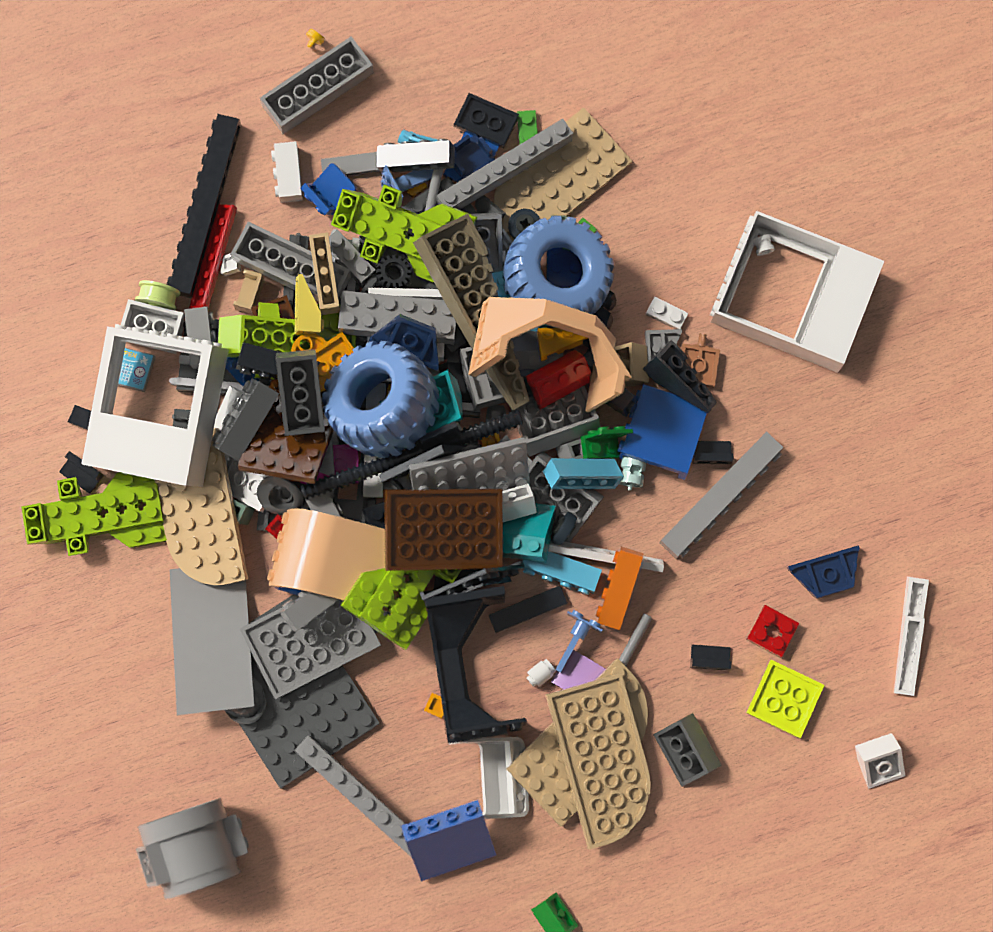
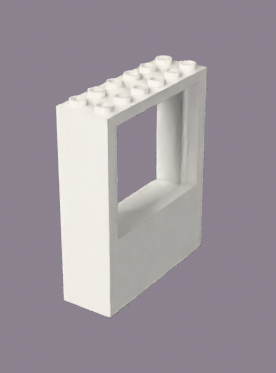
[710,211,884,373]
[82,324,229,487]

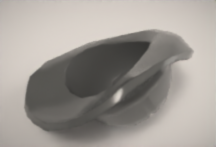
[257,476,305,515]
[225,677,267,724]

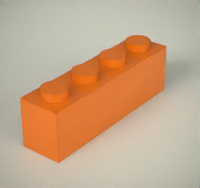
[596,546,644,630]

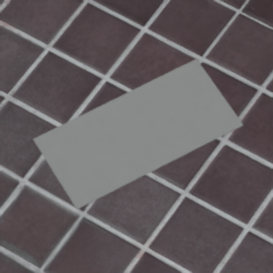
[170,568,254,715]

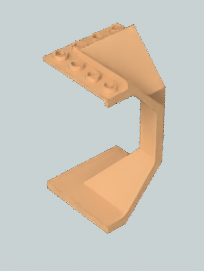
[468,297,632,412]

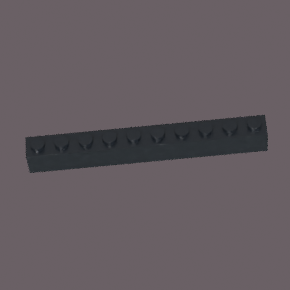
[167,114,241,299]

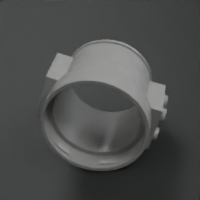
[136,798,249,899]

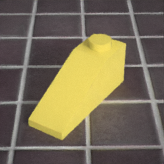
[295,274,324,335]

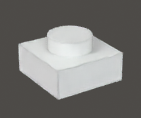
[221,253,241,276]

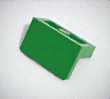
[531,892,579,932]

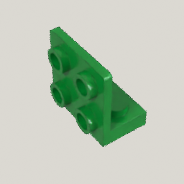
[581,426,633,459]

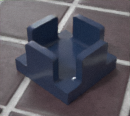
[454,134,495,179]

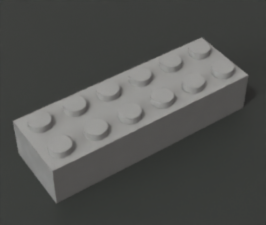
[260,36,374,134]
[230,222,352,302]
[338,291,456,345]

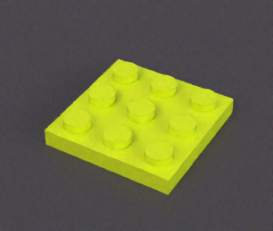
[746,660,824,739]

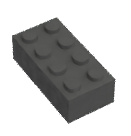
[276,349,325,436]
[212,379,279,461]

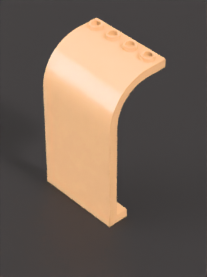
[268,509,424,612]

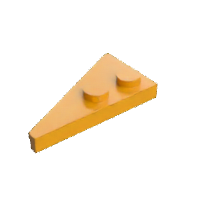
[537,328,588,361]

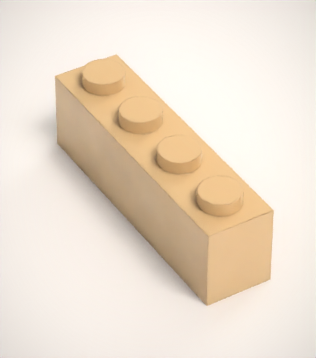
[309,232,340,315]

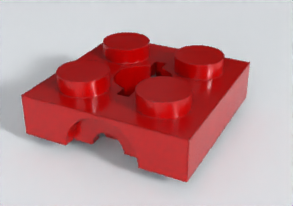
[746,605,799,658]

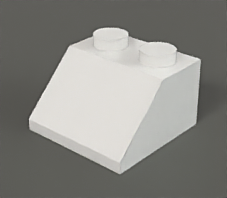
[855,733,905,789]

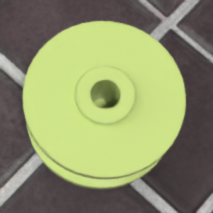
[135,280,180,311]

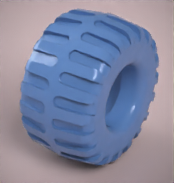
[502,216,614,328]
[322,341,439,458]

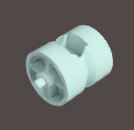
[619,456,646,491]

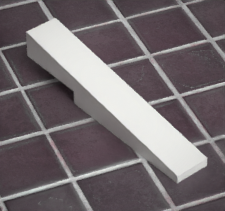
[894,577,929,696]

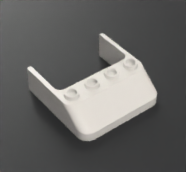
[450,737,529,819]

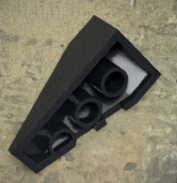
[643,340,717,413]

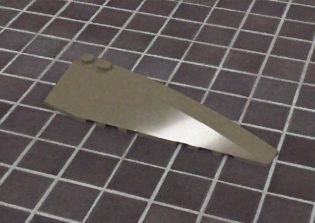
[413,214,529,410]

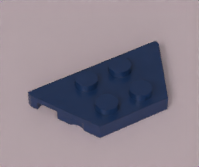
[368,314,439,371]
[787,545,860,599]

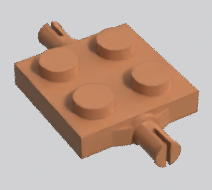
[681,333,720,388]

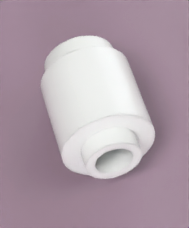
[527,659,556,687]

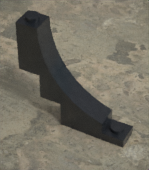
[583,291,637,417]

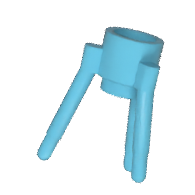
[398,129,437,144]

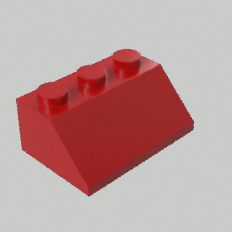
[526,350,591,410]

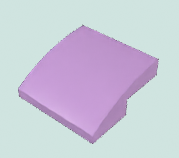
[551,650,605,689]

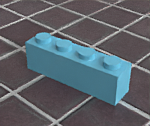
[543,458,624,489]
[523,551,602,595]

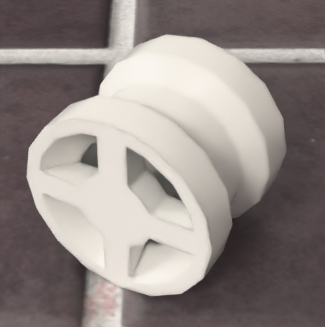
[753,235,775,256]

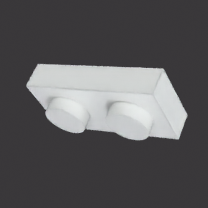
[646,296,688,329]

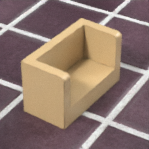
[233,269,265,315]

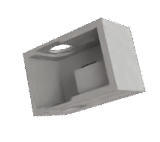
[458,347,507,411]

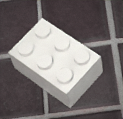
[121,299,185,354]

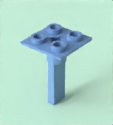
[380,165,443,204]
[555,610,602,673]

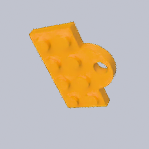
[291,332,353,393]

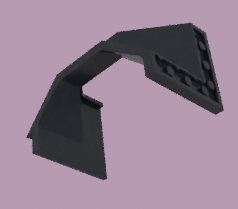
[379,445,525,600]
[425,586,526,744]

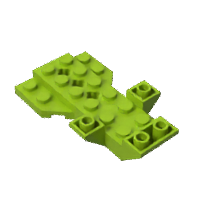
[331,184,477,282]
[218,302,356,379]
[21,472,167,556]
[341,568,462,650]

